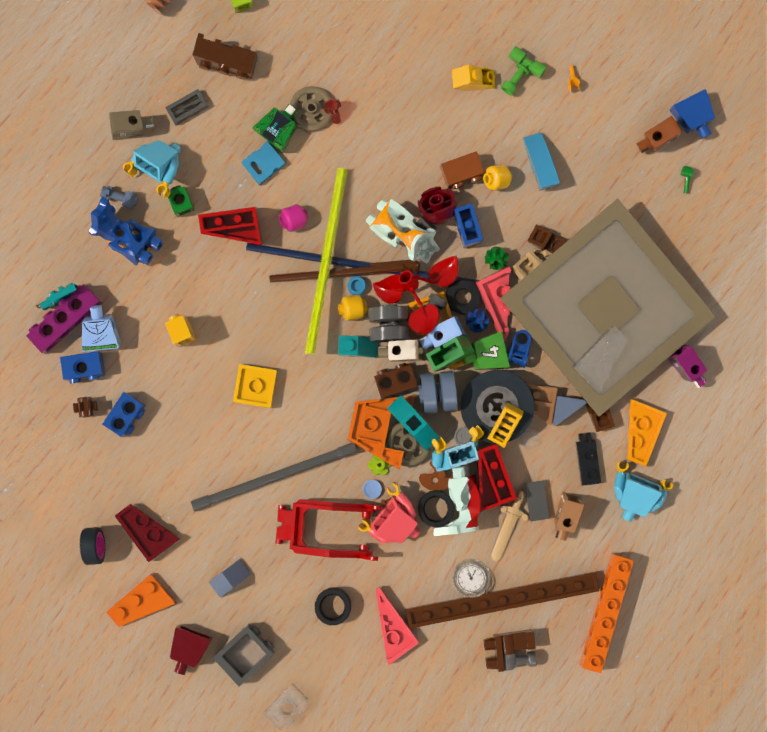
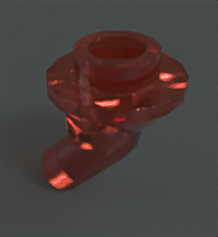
[322,98,341,124]

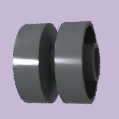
[368,304,410,343]

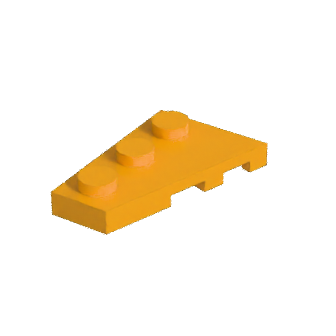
[627,399,667,467]

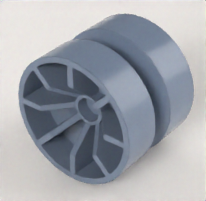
[418,370,457,414]

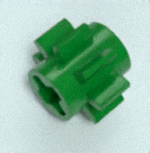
[485,247,509,270]

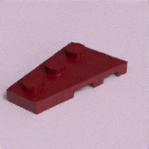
[115,504,181,562]

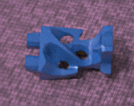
[89,197,163,266]

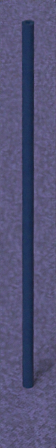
[246,243,510,286]

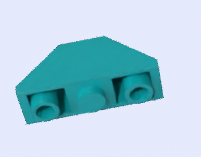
[387,396,440,451]

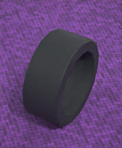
[418,490,455,527]
[315,588,351,625]

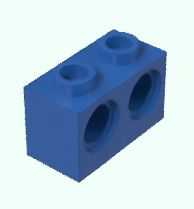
[102,392,146,437]

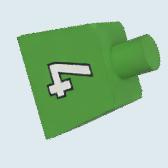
[462,331,510,370]

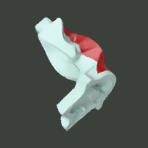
[433,465,481,536]

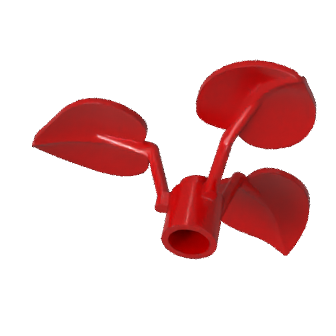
[373,256,459,335]

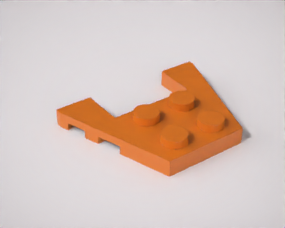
[347,395,415,469]

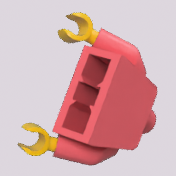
[358,482,420,543]

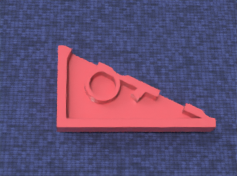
[475,267,511,343]
[376,587,419,665]

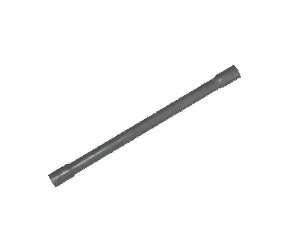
[191,443,358,512]

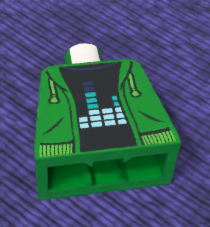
[252,104,297,152]

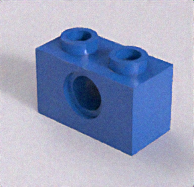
[454,203,483,248]
[60,351,105,384]

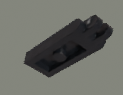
[576,432,601,486]

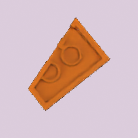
[106,574,176,627]

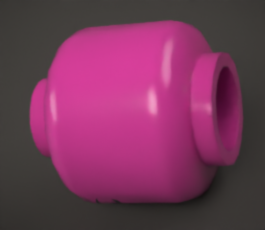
[279,204,309,232]

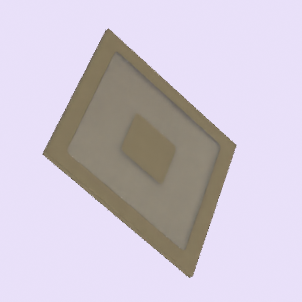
[500,198,716,416]

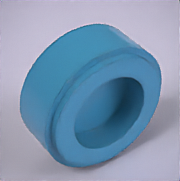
[347,276,366,295]

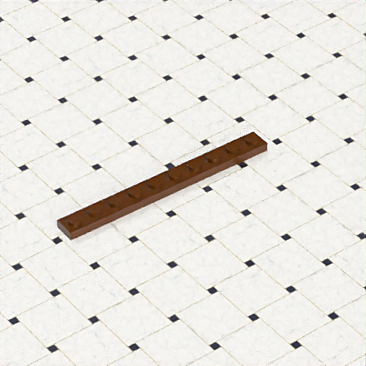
[406,572,599,629]

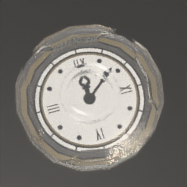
[452,558,491,598]

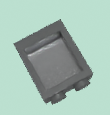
[213,624,275,687]

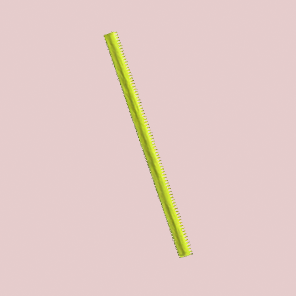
[305,168,348,354]

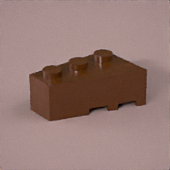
[192,33,258,80]

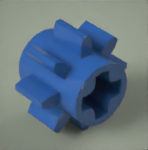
[466,309,490,332]

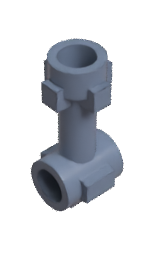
[100,186,138,209]

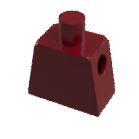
[170,625,213,675]

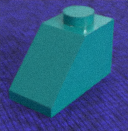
[338,335,378,358]

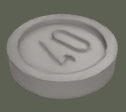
[454,427,473,445]

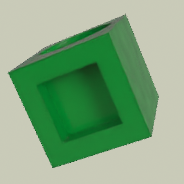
[168,185,195,217]

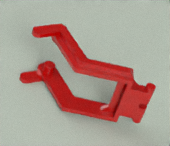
[275,499,382,561]

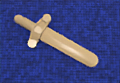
[491,491,528,561]

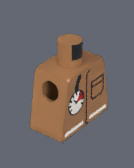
[554,492,584,541]

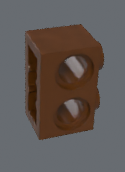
[374,363,418,399]

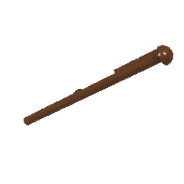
[269,260,420,283]

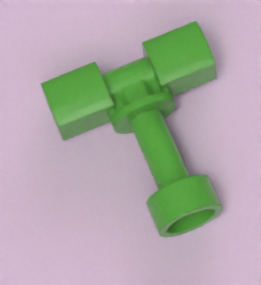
[501,46,547,96]

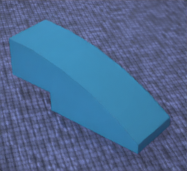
[523,133,560,191]

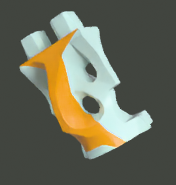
[366,199,440,264]

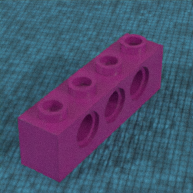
[26,284,102,354]

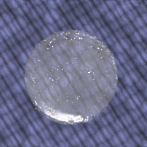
[520,429,539,448]

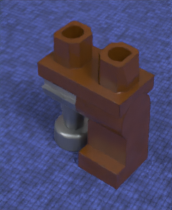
[483,629,537,672]

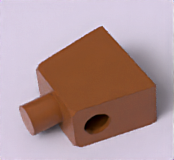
[636,116,682,153]

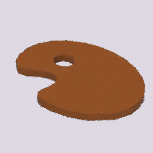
[419,461,462,491]

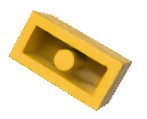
[165,314,197,347]

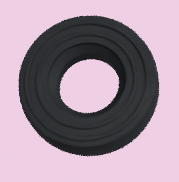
[447,279,481,314]

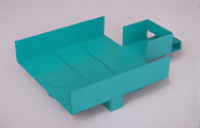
[36,283,77,310]

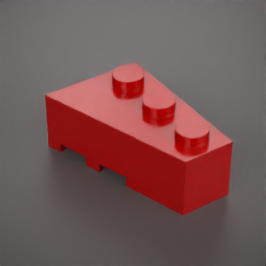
[198,207,262,245]
[477,444,517,512]

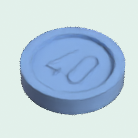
[363,480,382,499]

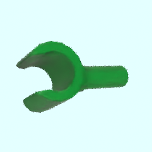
[680,166,694,194]

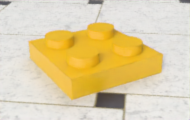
[233,364,277,408]

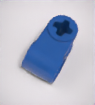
[507,330,531,368]

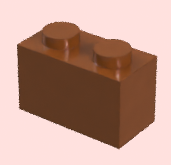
[440,151,485,190]

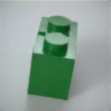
[426,335,475,372]

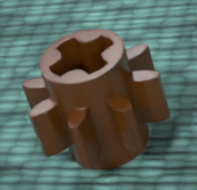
[73,397,98,418]

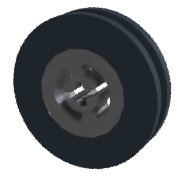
[460,370,534,444]

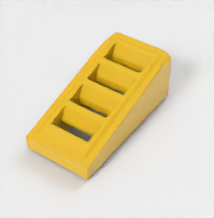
[487,403,524,448]

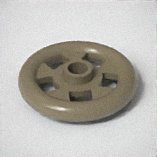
[290,86,334,131]
[386,422,432,467]

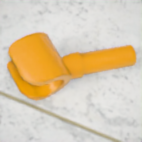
[568,65,580,92]

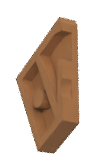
[526,383,558,425]

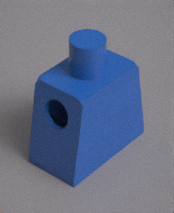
[670,89,715,139]

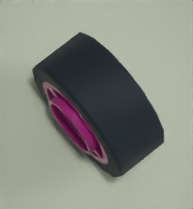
[80,527,106,565]

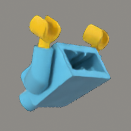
[123,140,181,198]
[432,425,484,472]
[614,461,674,521]

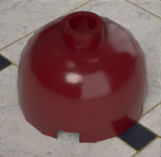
[417,187,457,224]

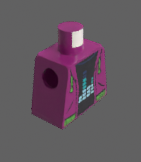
[667,345,707,388]

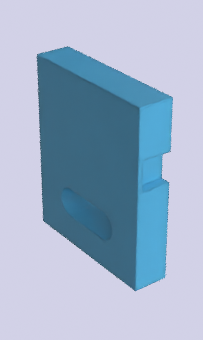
[241,141,286,185]

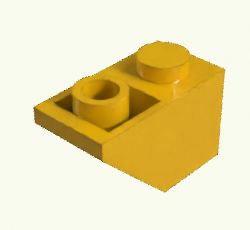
[452,64,495,91]

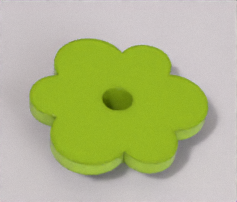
[368,456,390,475]

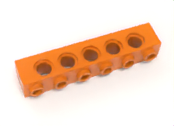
[579,553,634,673]

